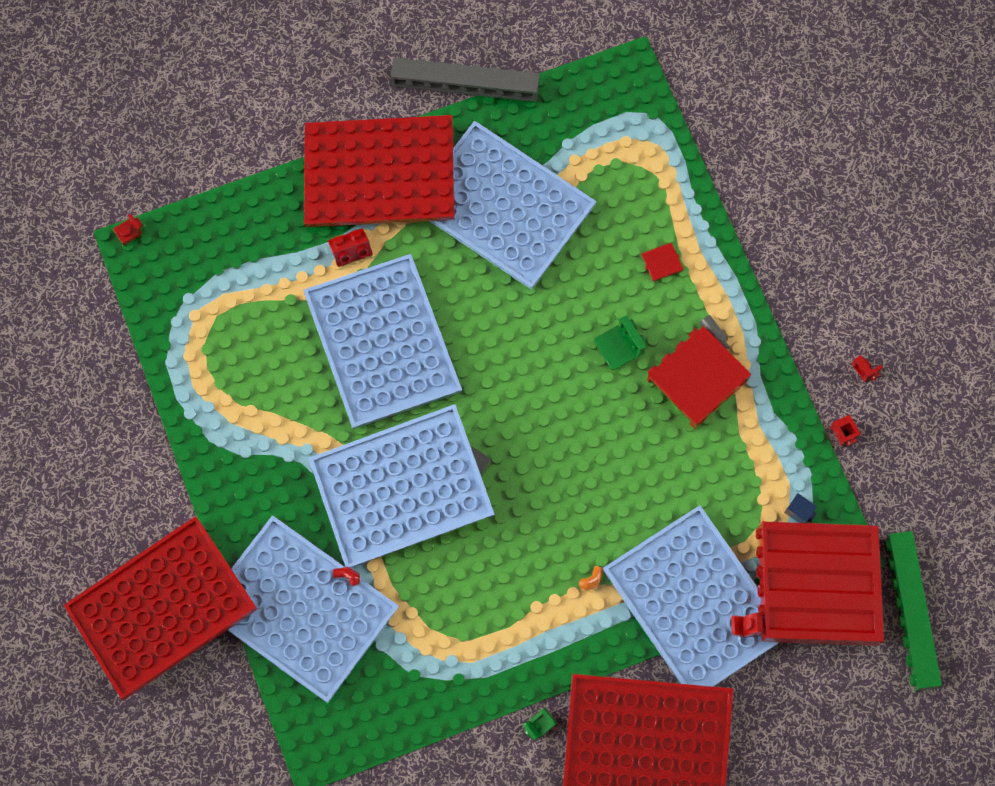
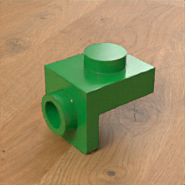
[523,707,558,740]

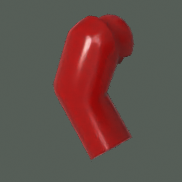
[332,567,360,586]

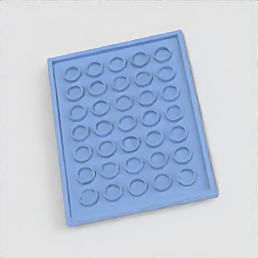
[430,121,597,290]
[303,254,462,429]
[309,404,495,568]
[603,505,778,686]
[227,515,399,703]

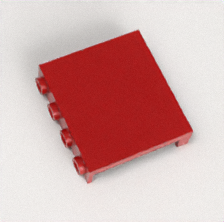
[647,326,751,429]

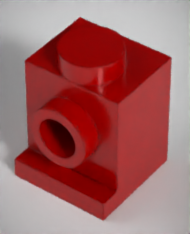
[830,414,861,447]

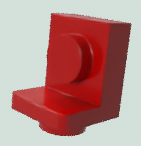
[113,214,143,246]
[852,355,883,382]
[731,612,763,638]

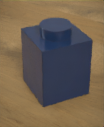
[784,493,817,523]

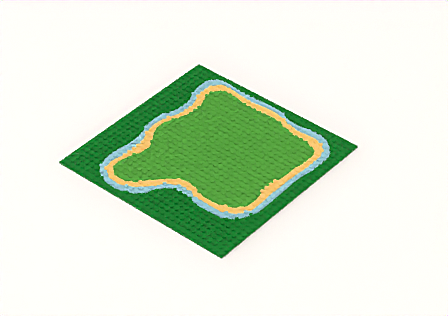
[94,37,885,786]

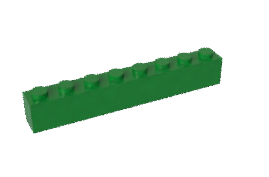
[884,531,942,692]

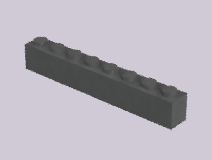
[390,58,540,102]

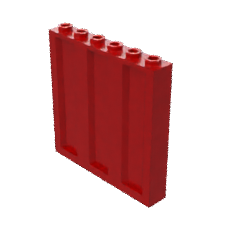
[756,521,884,646]

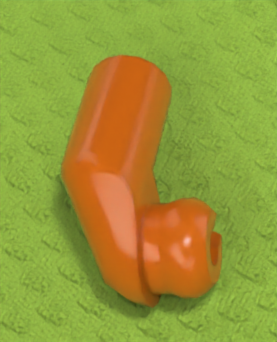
[579,566,603,591]

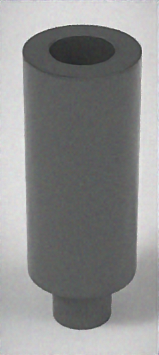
[700,315,730,349]

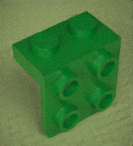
[594,315,647,370]

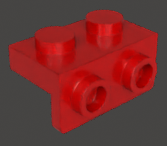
[327,228,373,267]

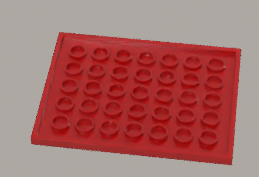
[304,115,455,227]
[63,516,258,701]
[563,674,733,786]

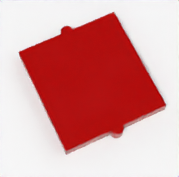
[641,242,684,282]

